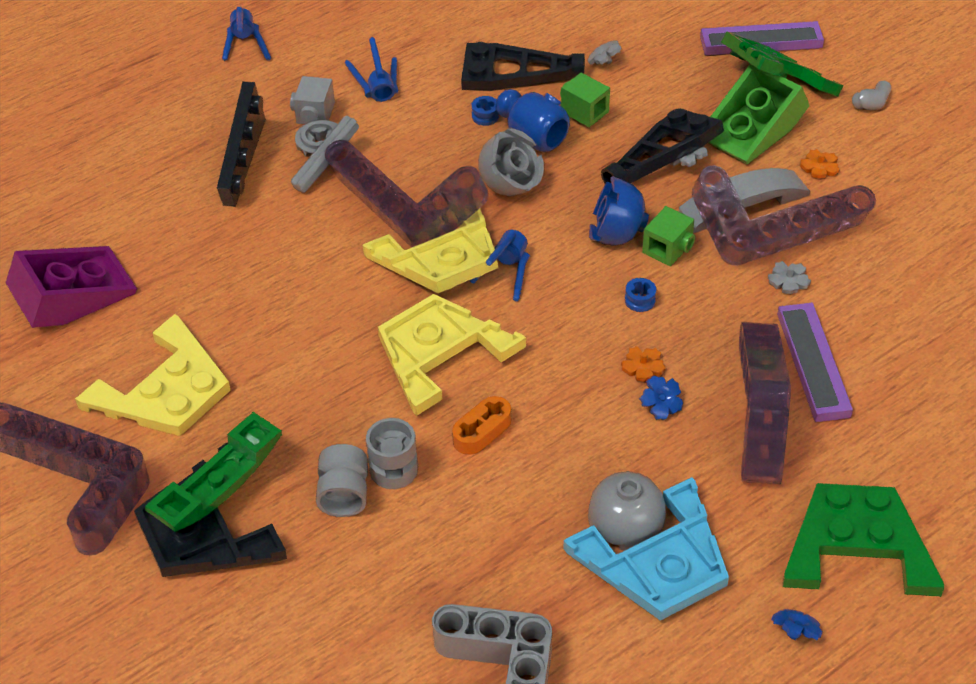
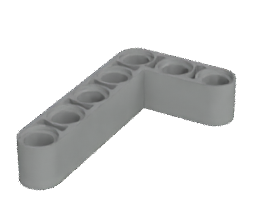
[432,604,552,684]

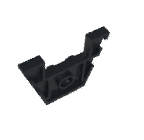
[134,442,287,577]

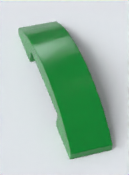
[145,412,282,531]

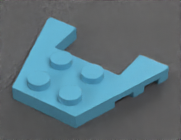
[563,477,729,621]

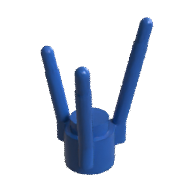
[222,7,271,61]
[345,37,399,102]
[470,229,530,302]

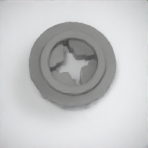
[295,120,341,157]

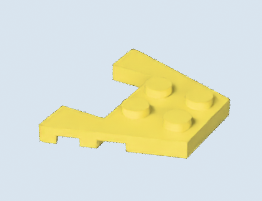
[362,199,498,293]
[378,294,526,416]
[75,314,231,436]

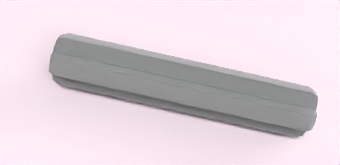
[291,116,359,193]

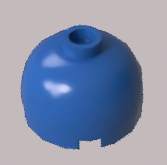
[589,176,649,246]

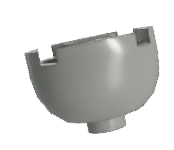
[478,128,544,196]
[588,471,666,551]

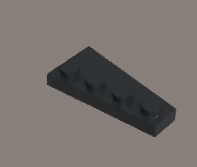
[217,82,266,207]

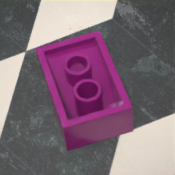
[6,246,137,328]

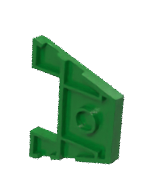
[721,31,844,97]
[782,483,944,597]

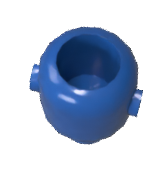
[495,89,570,152]

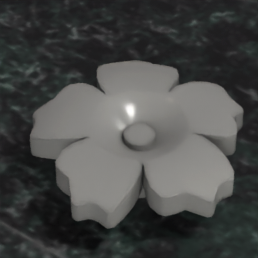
[588,40,622,65]
[670,147,708,167]
[768,261,811,294]

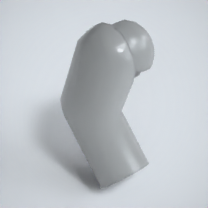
[852,81,892,110]

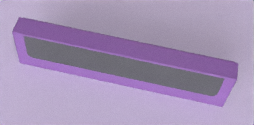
[700,21,824,55]
[777,303,853,422]

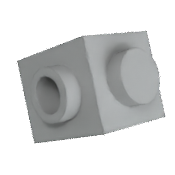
[290,76,335,124]

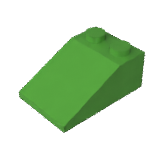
[708,64,810,165]

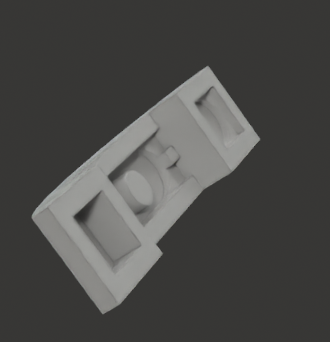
[679,168,810,233]

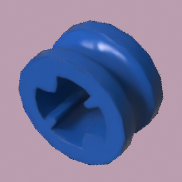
[471,96,499,126]
[625,278,656,312]

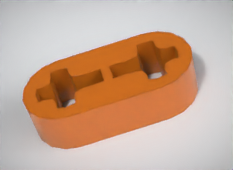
[452,396,512,455]

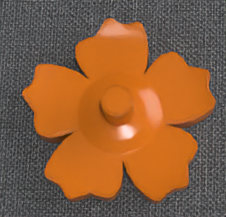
[800,149,840,178]
[621,346,666,382]

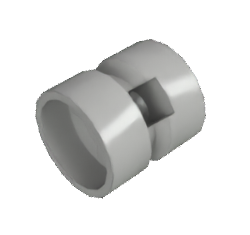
[366,418,418,489]
[316,444,368,517]

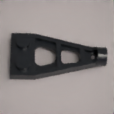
[461,42,585,91]
[601,108,724,184]

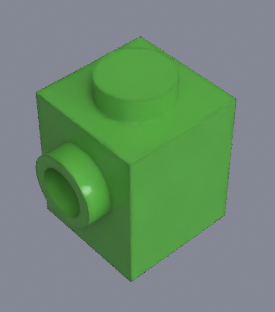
[560,73,610,128]
[642,206,696,267]

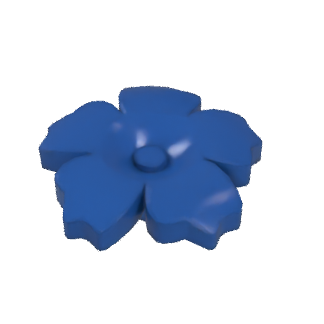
[639,376,683,420]
[771,609,822,640]

